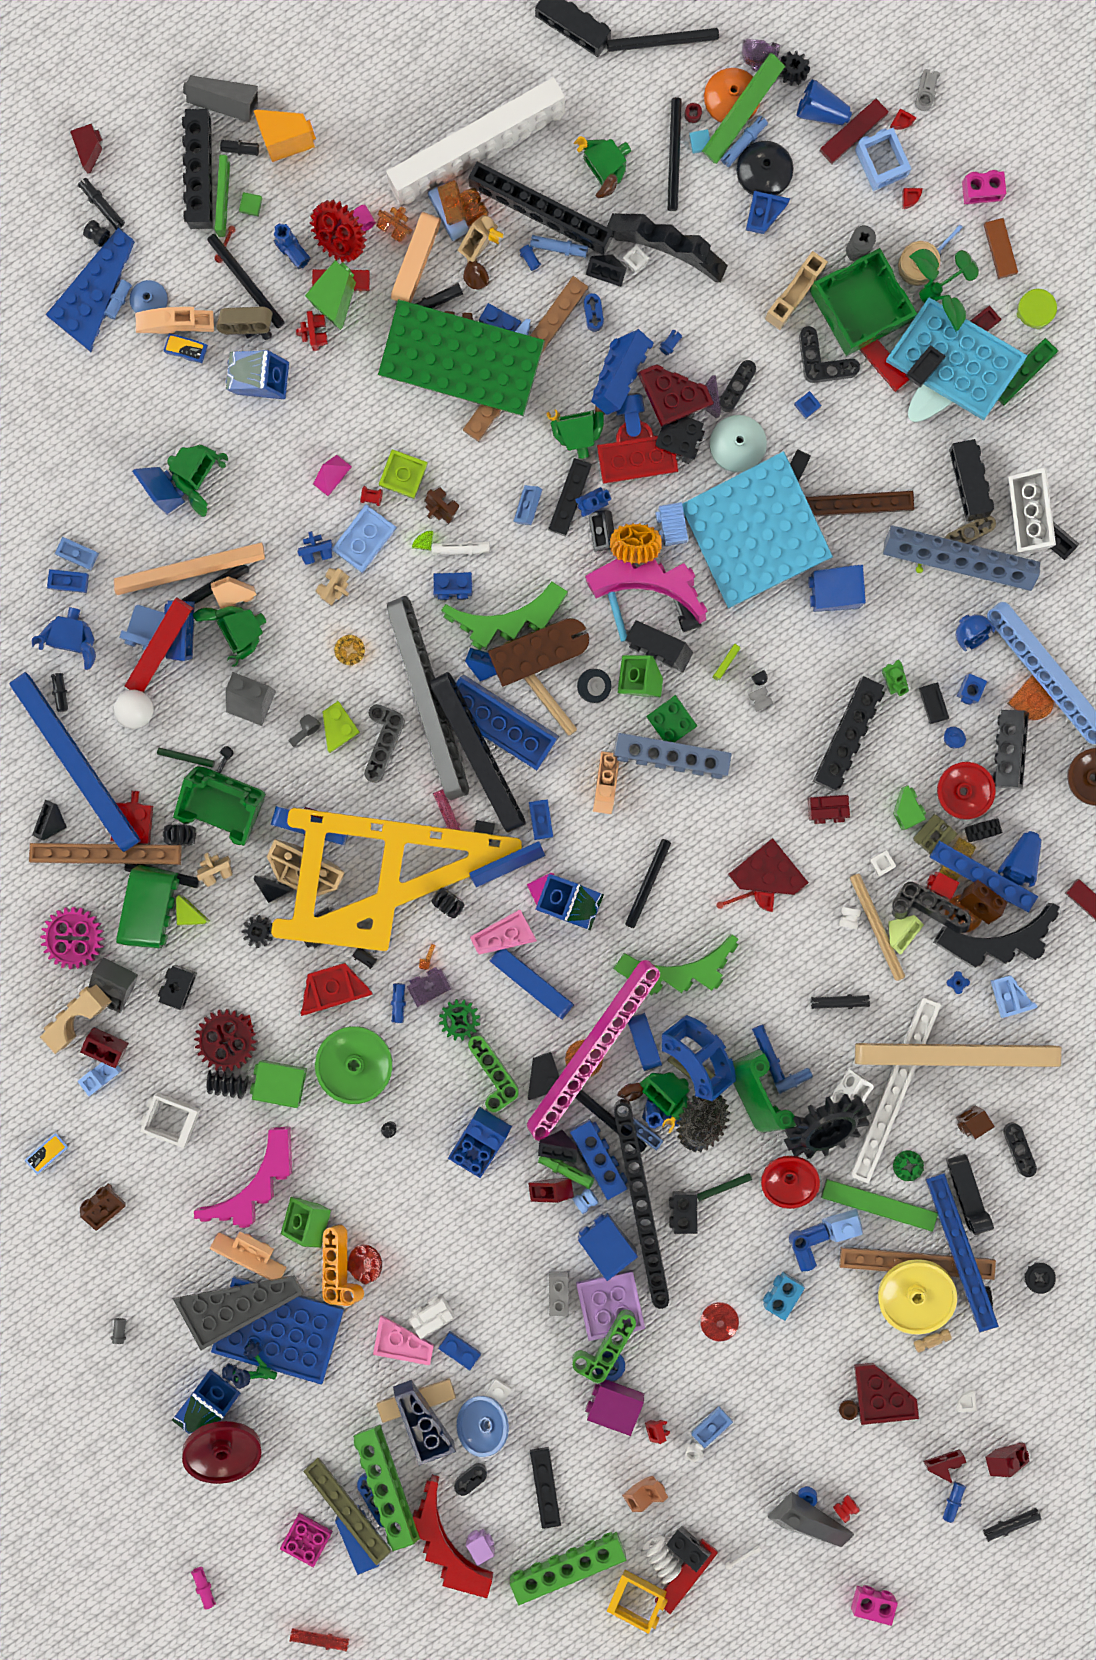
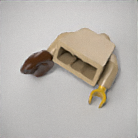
[457,215,503,290]

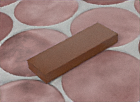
[984,218,1018,279]

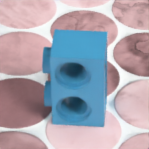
[763,1272,805,1321]

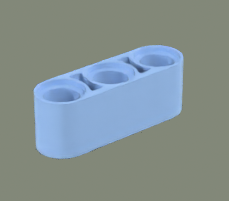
[427,183,469,241]

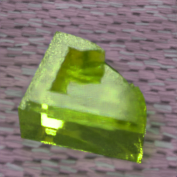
[412,531,434,551]

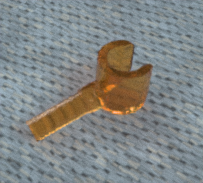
[419,944,436,970]

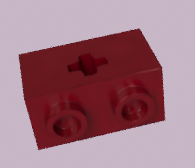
[80,1027,129,1068]

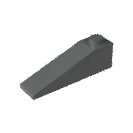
[768,1492,854,1547]

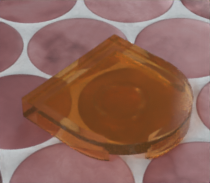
[1007,674,1054,720]

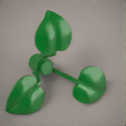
[909,249,979,332]

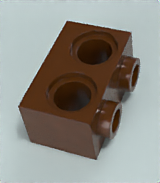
[956,1105,995,1140]

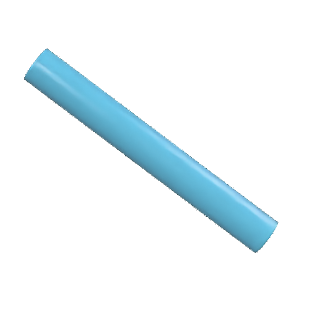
[608,592,627,642]

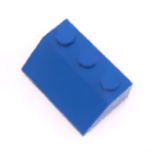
[164,600,195,661]

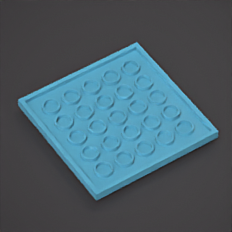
[682,451,833,608]

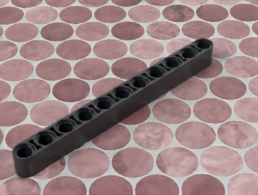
[614,1099,669,1309]

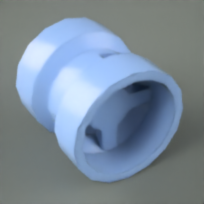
[572,1188,599,1214]

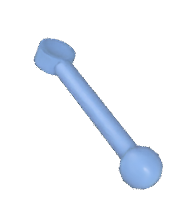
[936,225,963,254]

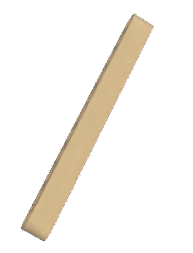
[855,1043,1062,1067]

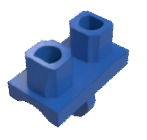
[575,487,611,517]
[297,531,333,565]

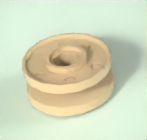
[898,241,941,286]

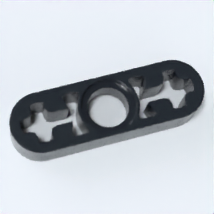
[719,360,756,412]
[1003,1122,1037,1177]

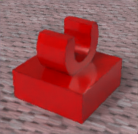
[645,1420,670,1444]

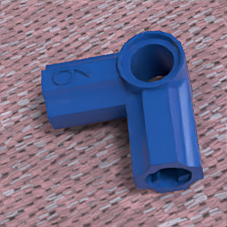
[273,223,311,270]
[642,1098,682,1129]
[788,1222,829,1272]

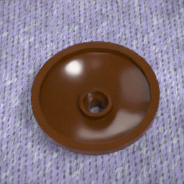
[1067,748,1096,806]

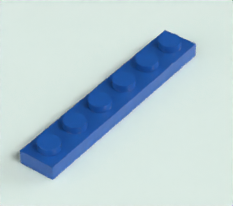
[929,841,1038,913]

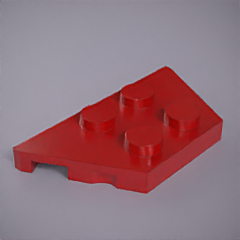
[301,963,373,1016]

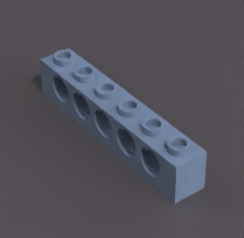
[613,733,732,779]

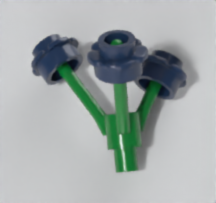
[222,1341,277,1389]

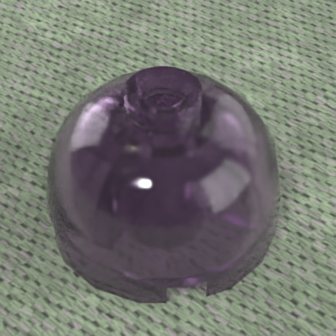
[741,39,781,72]

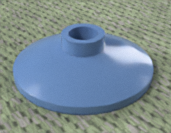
[130,280,168,313]

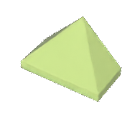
[889,915,924,955]

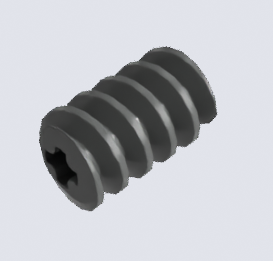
[846,225,876,262]

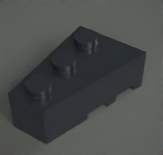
[625,620,694,672]

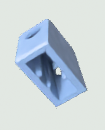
[822,1209,863,1242]

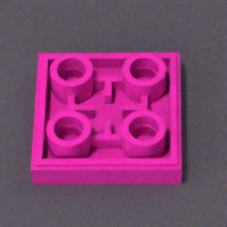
[280,1513,333,1568]

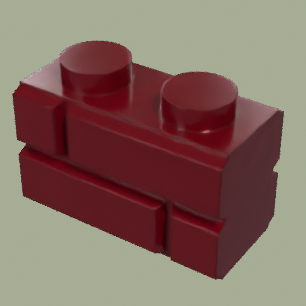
[807,795,850,824]

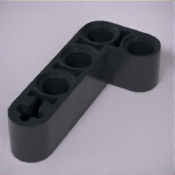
[892,882,971,933]
[946,1154,994,1235]

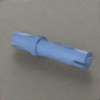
[721,116,768,167]
[530,235,588,258]

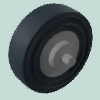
[577,668,612,703]

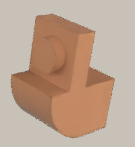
[622,1476,668,1512]

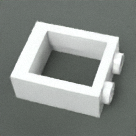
[140,1093,201,1148]

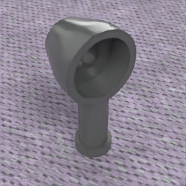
[288,714,321,747]

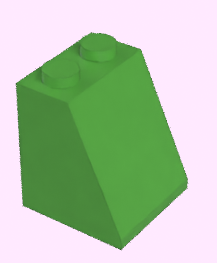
[305,260,356,330]

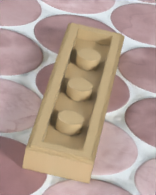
[376,1378,456,1423]

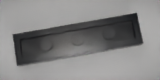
[548,458,592,537]
[530,1447,561,1529]

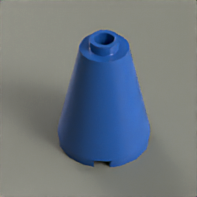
[796,79,852,125]
[998,831,1042,887]

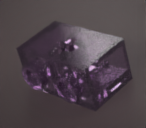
[407,967,452,1007]

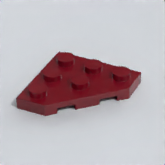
[638,364,714,427]
[728,838,809,895]
[854,1363,919,1425]

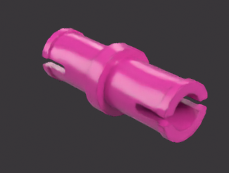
[191,1567,216,1609]

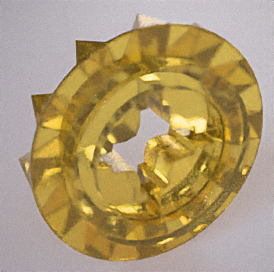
[334,635,365,666]

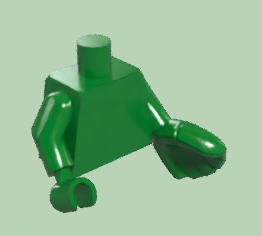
[167,444,228,517]
[193,606,266,667]

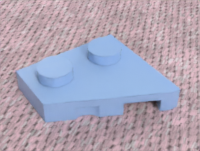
[991,975,1037,1018]

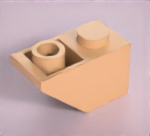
[211,576,256,609]

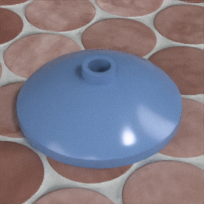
[456,1396,509,1457]

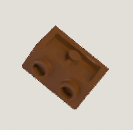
[80,1183,126,1231]

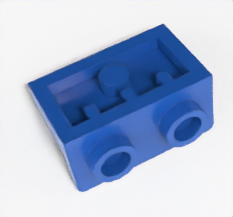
[433,572,472,600]

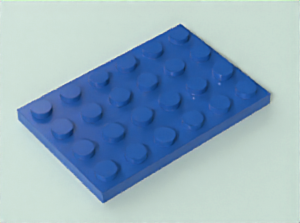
[211,1276,345,1385]

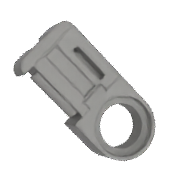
[915,69,940,111]

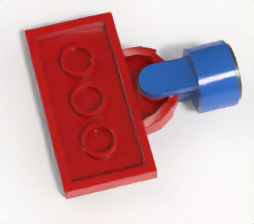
[597,393,678,484]

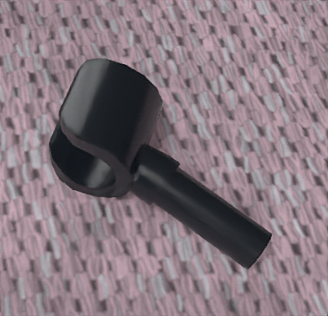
[217,746,234,773]

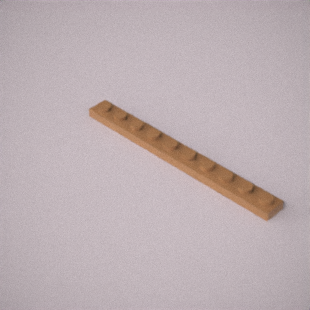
[463,276,588,442]

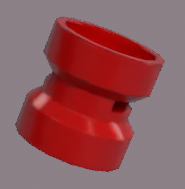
[833,1495,861,1523]

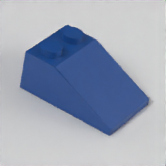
[132,467,185,515]

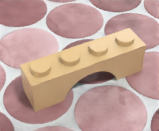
[765,251,828,330]
[40,984,112,1054]

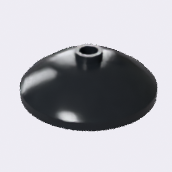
[736,141,794,196]

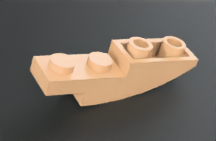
[135,307,214,334]

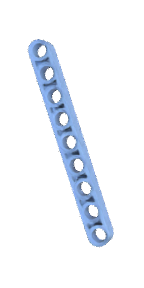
[987,602,1096,744]

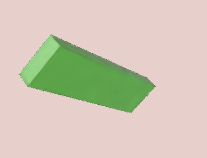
[215,155,230,237]

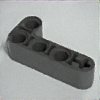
[364,704,405,783]

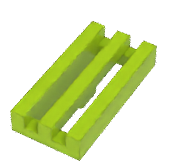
[712,644,741,681]

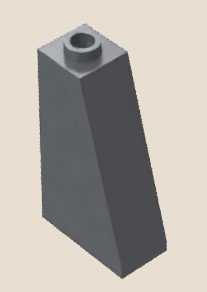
[183,75,258,122]

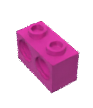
[962,170,1007,204]
[851,1585,898,1626]

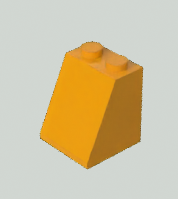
[254,110,316,162]

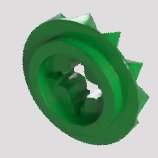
[893,1150,924,1182]

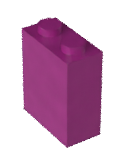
[585,1379,644,1436]

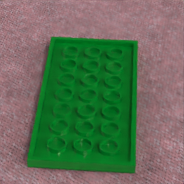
[378,299,545,417]

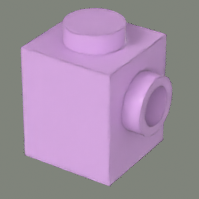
[466,1529,495,1566]

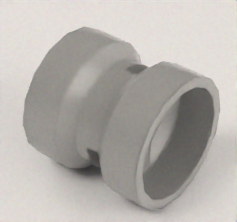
[748,686,773,712]

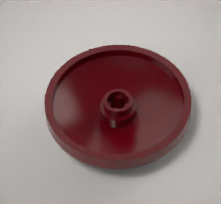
[182,1421,262,1484]

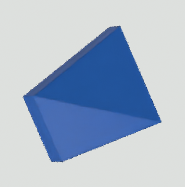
[465,648,497,681]

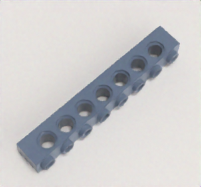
[883,525,1040,591]

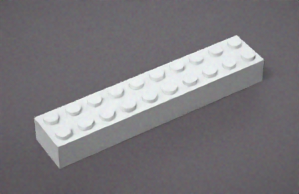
[386,77,565,206]

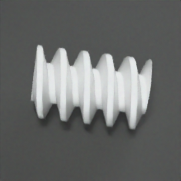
[643,1536,682,1584]

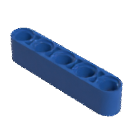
[489,949,574,1020]

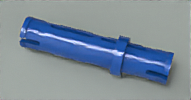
[752,1024,785,1083]

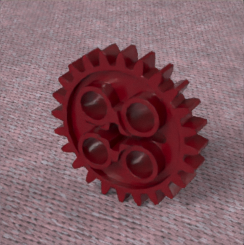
[194,1009,258,1072]

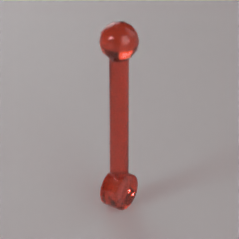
[214,225,236,263]
[716,891,754,909]

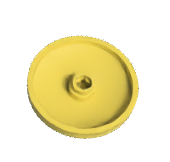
[878,1259,957,1334]

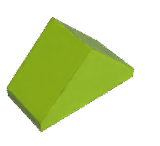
[176,895,210,925]

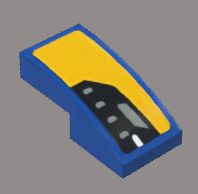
[163,333,208,363]

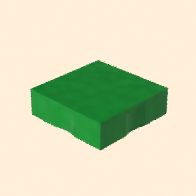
[809,248,917,356]

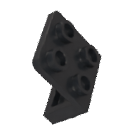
[656,417,705,464]

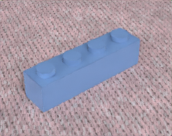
[622,1110,664,1151]

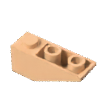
[593,751,619,814]

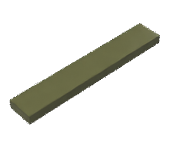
[303,1458,392,1565]

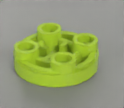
[1017,289,1057,329]

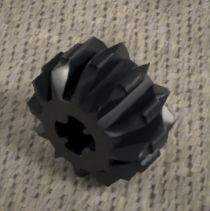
[779,50,810,86]
[163,824,196,846]
[431,888,465,918]
[242,915,273,948]

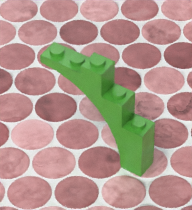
[441,581,568,650]
[613,934,739,996]

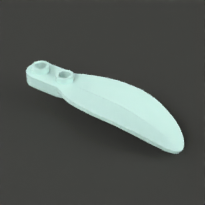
[908,384,952,422]

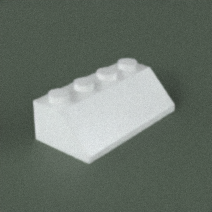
[1009,468,1056,554]

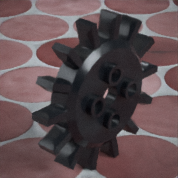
[784,1094,871,1159]

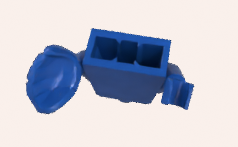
[32,607,96,670]

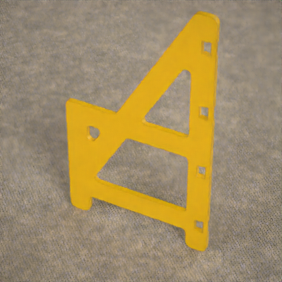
[271,808,522,951]

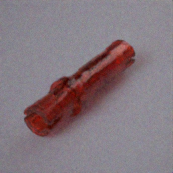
[289,1628,349,1652]

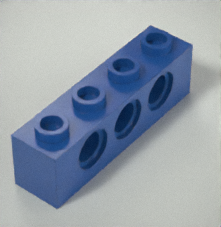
[570,1119,628,1200]

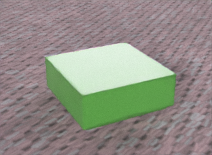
[239,192,263,217]

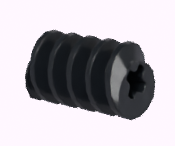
[206,1070,249,1099]

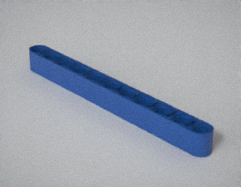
[9,672,141,852]

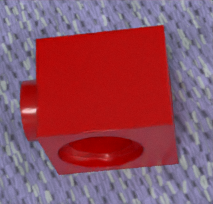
[926,872,960,900]

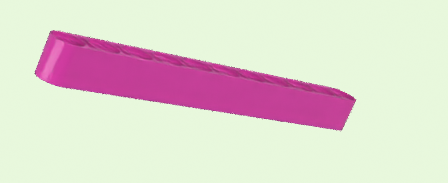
[527,960,660,1141]

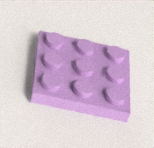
[576,1270,645,1341]

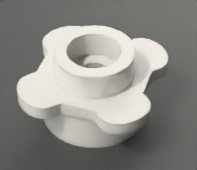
[684,1443,704,1462]

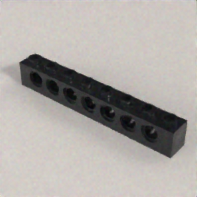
[468,161,613,255]

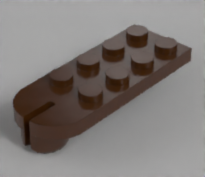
[488,618,589,687]

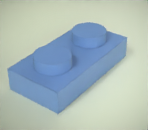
[513,485,542,525]
[55,537,99,571]
[691,1406,733,1449]

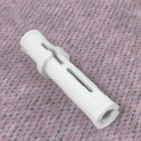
[432,541,490,556]

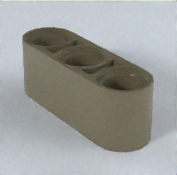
[216,307,273,335]

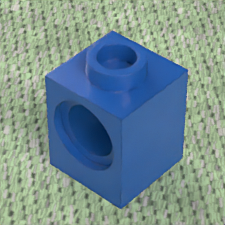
[956,674,987,705]

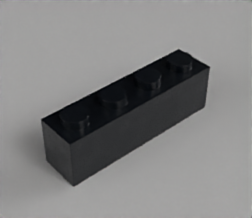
[535,0,611,57]
[949,439,994,522]

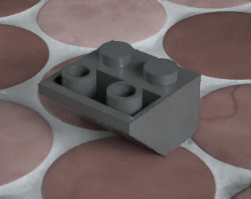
[88,958,138,1013]

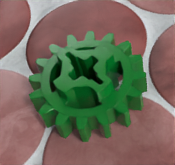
[439,999,480,1041]

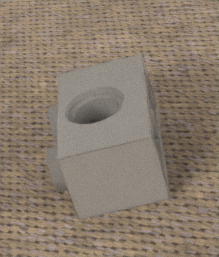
[549,1271,569,1316]

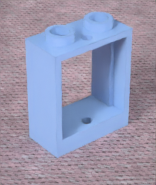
[855,128,911,191]

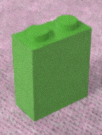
[250,1060,307,1108]

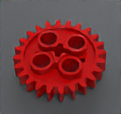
[310,199,367,262]

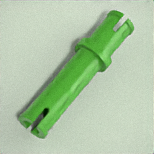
[538,1156,594,1189]

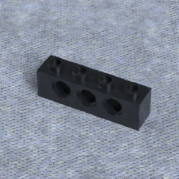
[993,710,1029,789]

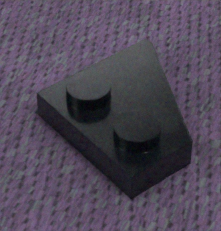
[528,1052,559,1100]

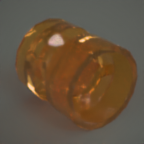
[455,188,489,226]

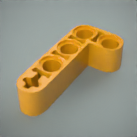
[322,1224,364,1306]

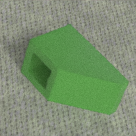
[893,785,926,830]

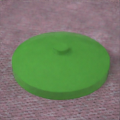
[315,1026,393,1104]

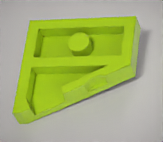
[322,701,360,753]

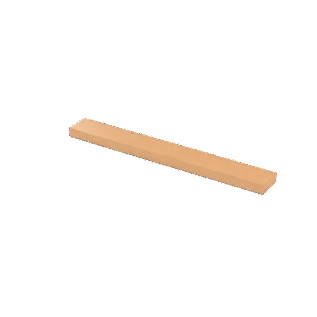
[114,542,265,595]

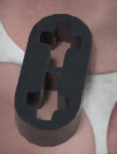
[454,1463,487,1496]

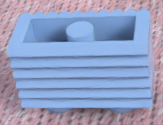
[655,502,688,546]

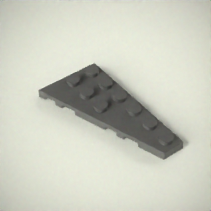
[173,1275,304,1350]

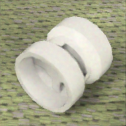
[839,907,861,929]

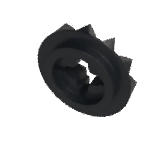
[1024,1262,1056,1294]

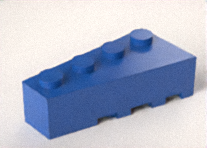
[591,329,654,415]

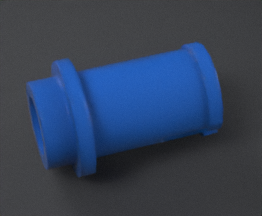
[519,244,541,271]
[659,330,682,355]

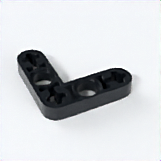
[799,326,860,383]

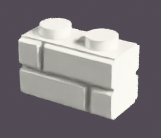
[409,1296,455,1339]

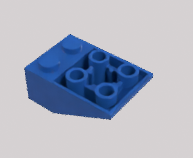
[448,1106,512,1178]

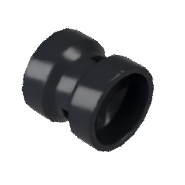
[83,220,110,247]

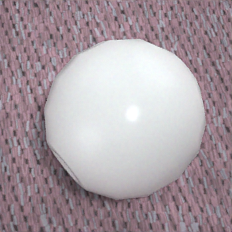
[113,689,154,729]

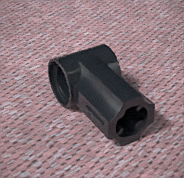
[673,599,702,633]

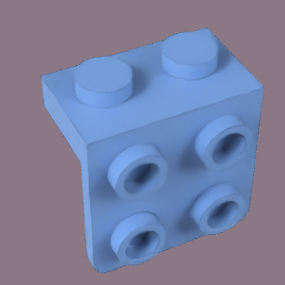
[119,605,165,650]

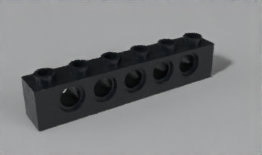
[182,109,213,229]
[812,676,885,791]

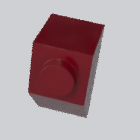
[70,123,103,174]
[528,1178,574,1203]

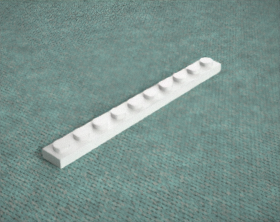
[850,997,941,1184]

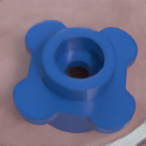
[946,971,970,994]

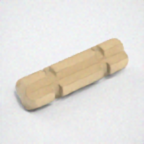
[914,1329,952,1353]

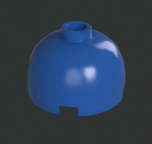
[955,614,996,651]

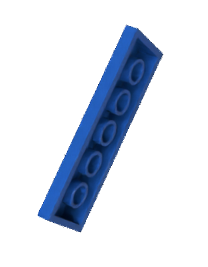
[456,674,559,771]

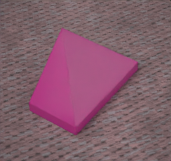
[313,455,352,496]
[527,873,554,905]

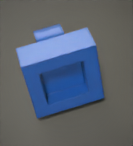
[794,391,822,419]

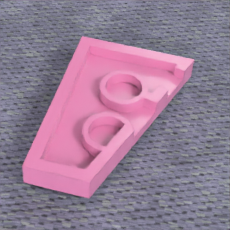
[470,910,537,955]
[373,1315,434,1365]

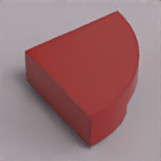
[890,108,917,130]
[902,188,923,209]
[754,891,775,912]

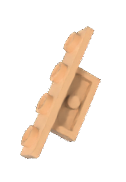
[210,1232,286,1280]

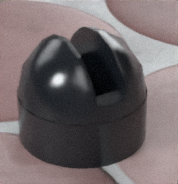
[751,670,768,686]

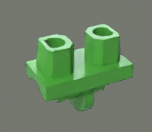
[882,659,909,696]

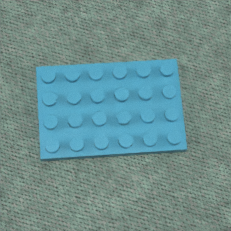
[886,297,1028,421]

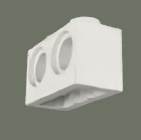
[831,1069,874,1103]

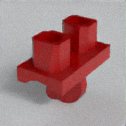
[296,311,328,351]

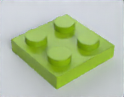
[378,449,428,499]

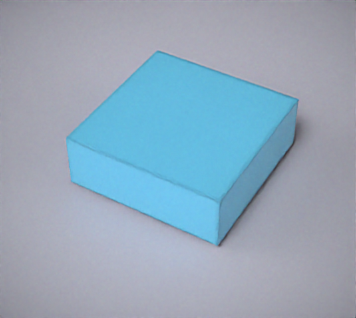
[689,129,710,154]

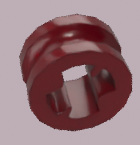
[685,103,702,123]

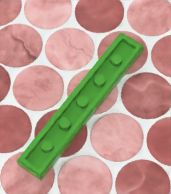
[702,53,785,164]
[821,1179,938,1232]

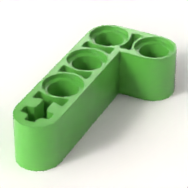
[468,1034,519,1112]
[572,1309,636,1383]

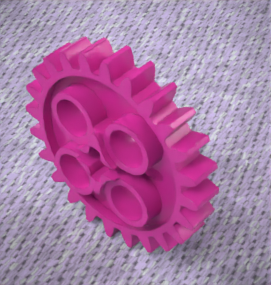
[40,907,105,969]

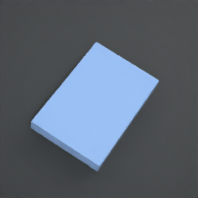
[332,504,397,573]

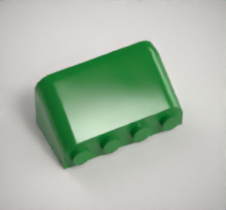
[116,865,179,949]

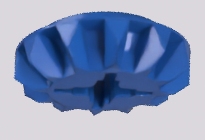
[595,1351,625,1381]

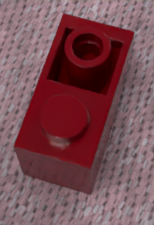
[985,1442,1030,1477]

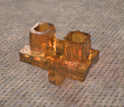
[376,206,413,242]

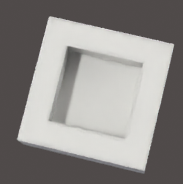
[622,245,650,274]
[869,850,896,876]
[485,1378,512,1406]

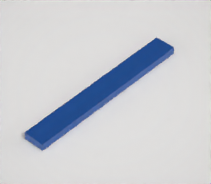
[925,1173,999,1333]

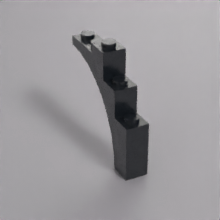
[607,213,728,283]
[933,903,1060,968]

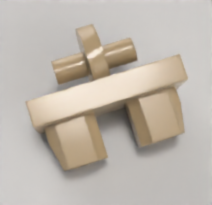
[316,568,349,606]
[196,853,233,887]

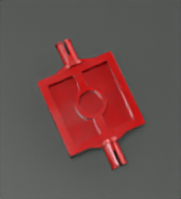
[110,791,154,844]

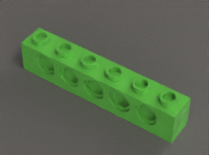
[353,1424,420,1551]
[510,1532,627,1606]

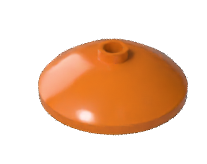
[704,68,760,123]

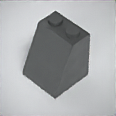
[225,672,276,726]

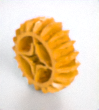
[610,523,662,565]

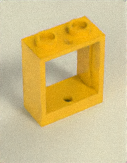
[607,1570,668,1634]

